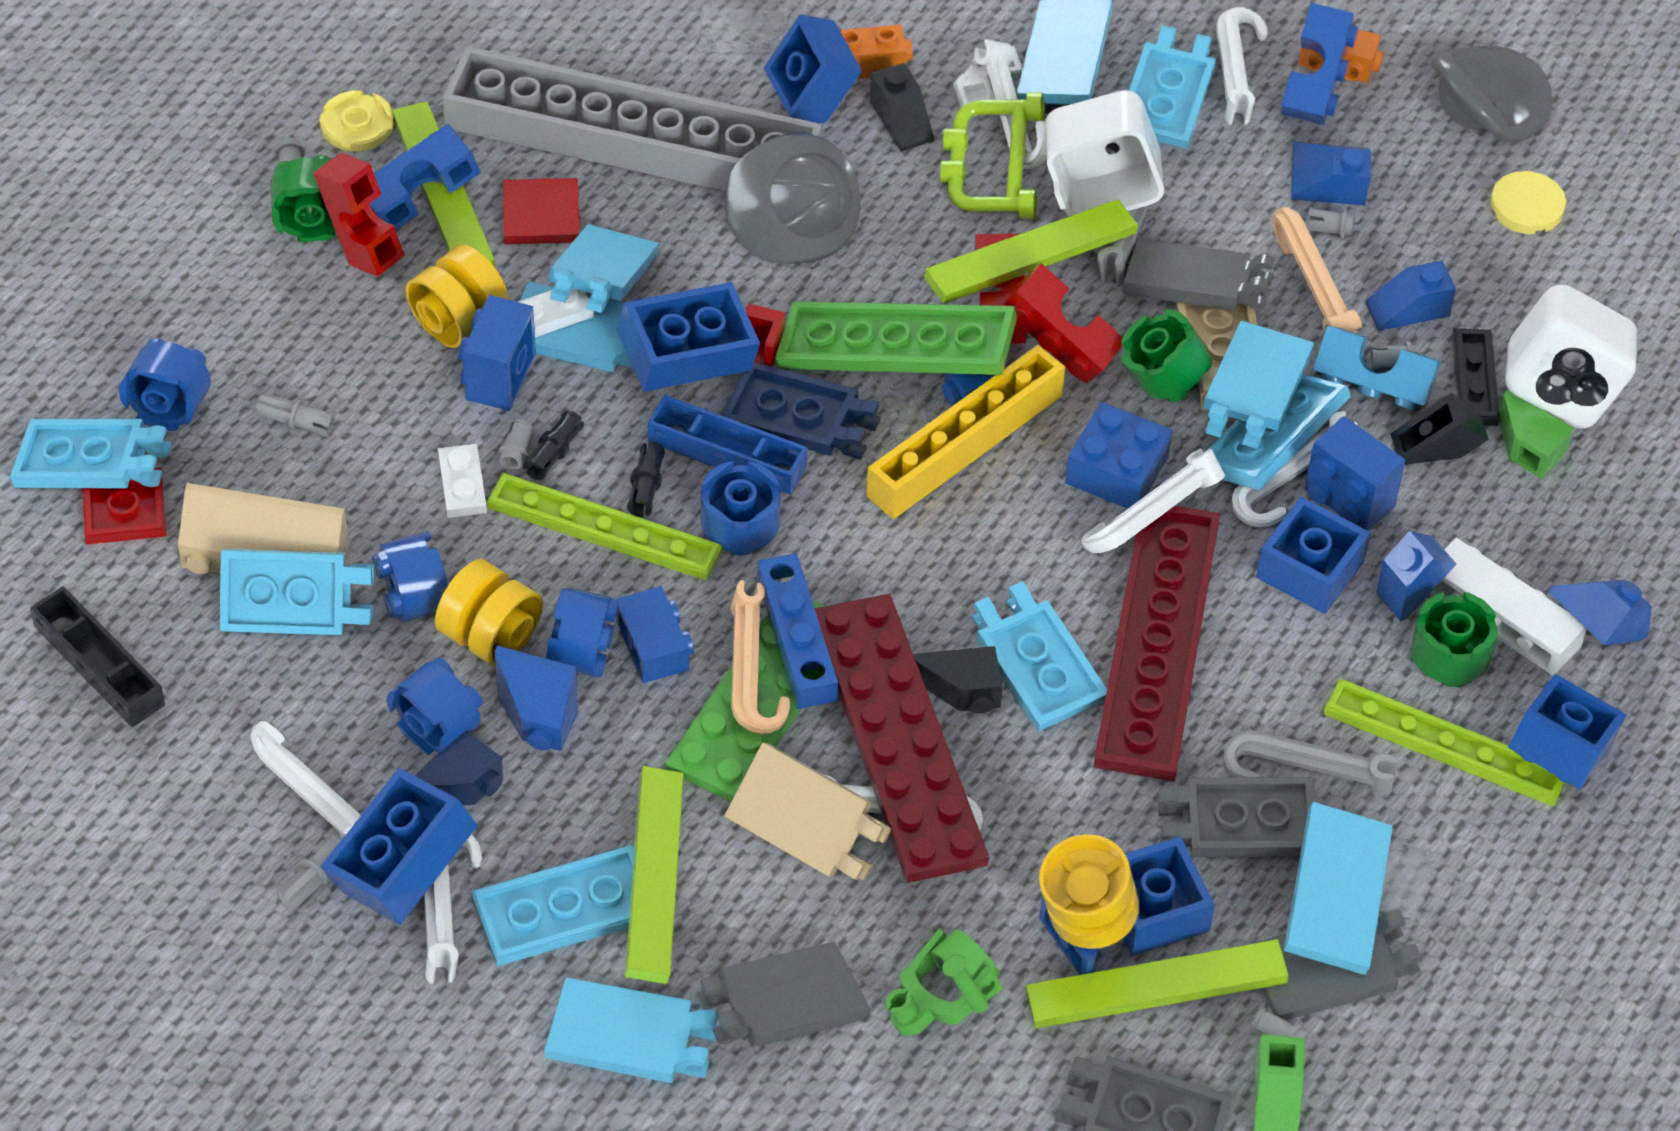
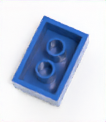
[617,282,760,392]
[320,768,478,925]

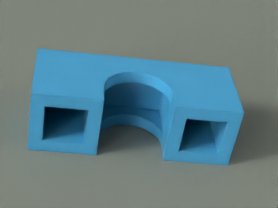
[1313,325,1442,410]

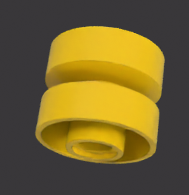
[405,244,509,348]
[435,559,543,668]
[1039,834,1139,949]

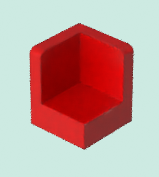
[746,303,785,367]

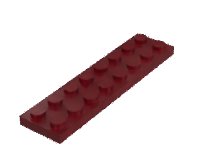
[1093,506,1221,782]
[815,593,989,883]

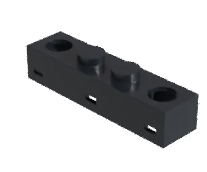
[30,586,165,727]

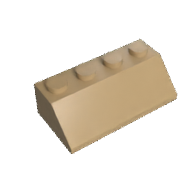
[178,483,350,574]

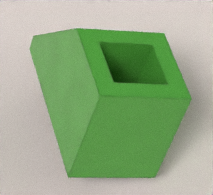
[1499,389,1574,479]
[1253,1034,1305,1131]

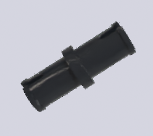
[523,410,584,480]
[627,441,665,517]

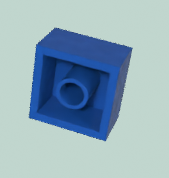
[764,14,862,124]
[458,295,536,411]
[1065,402,1173,509]
[1305,416,1406,531]
[1256,496,1371,614]
[1508,674,1627,790]
[1123,837,1215,956]

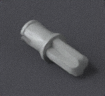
[256,393,336,437]
[277,837,341,910]

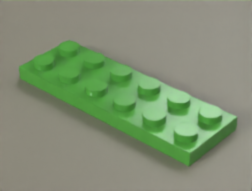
[775,301,1017,375]
[665,600,825,802]

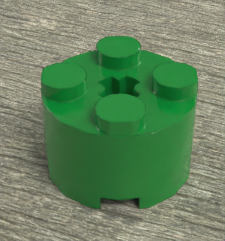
[271,155,335,242]
[1121,309,1212,403]
[1411,592,1498,687]

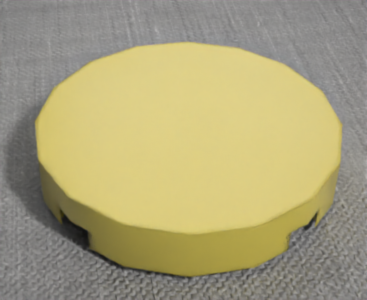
[319,90,394,151]
[1490,171,1566,234]

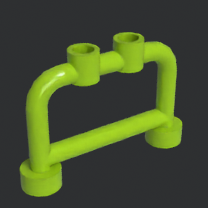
[940,92,1045,219]

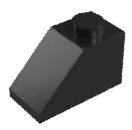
[870,63,934,152]
[1390,393,1489,465]
[914,646,1002,714]

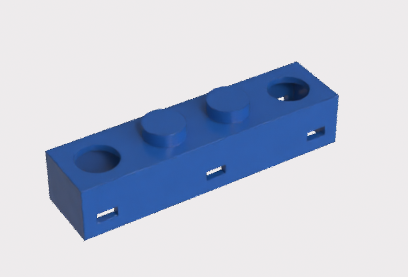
[648,395,808,495]
[757,553,838,709]

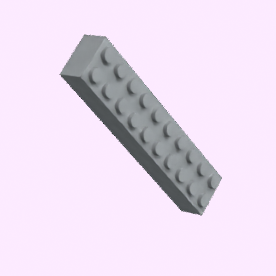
[443,46,822,191]

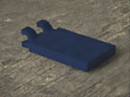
[722,362,880,460]

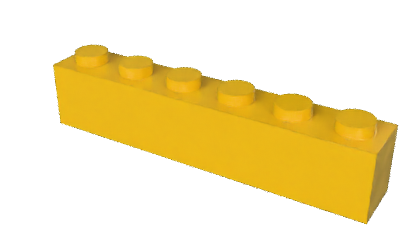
[866,345,1065,520]

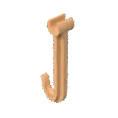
[1272,207,1362,334]
[730,580,790,734]

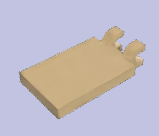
[1175,302,1257,410]
[724,742,891,880]

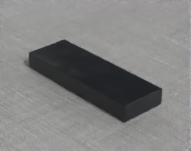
[1452,328,1499,426]

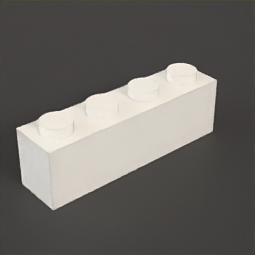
[1431,538,1587,675]

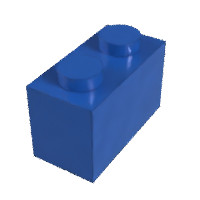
[616,586,694,684]

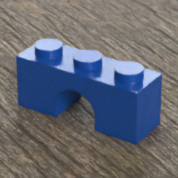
[1281,2,1359,125]
[369,124,481,230]

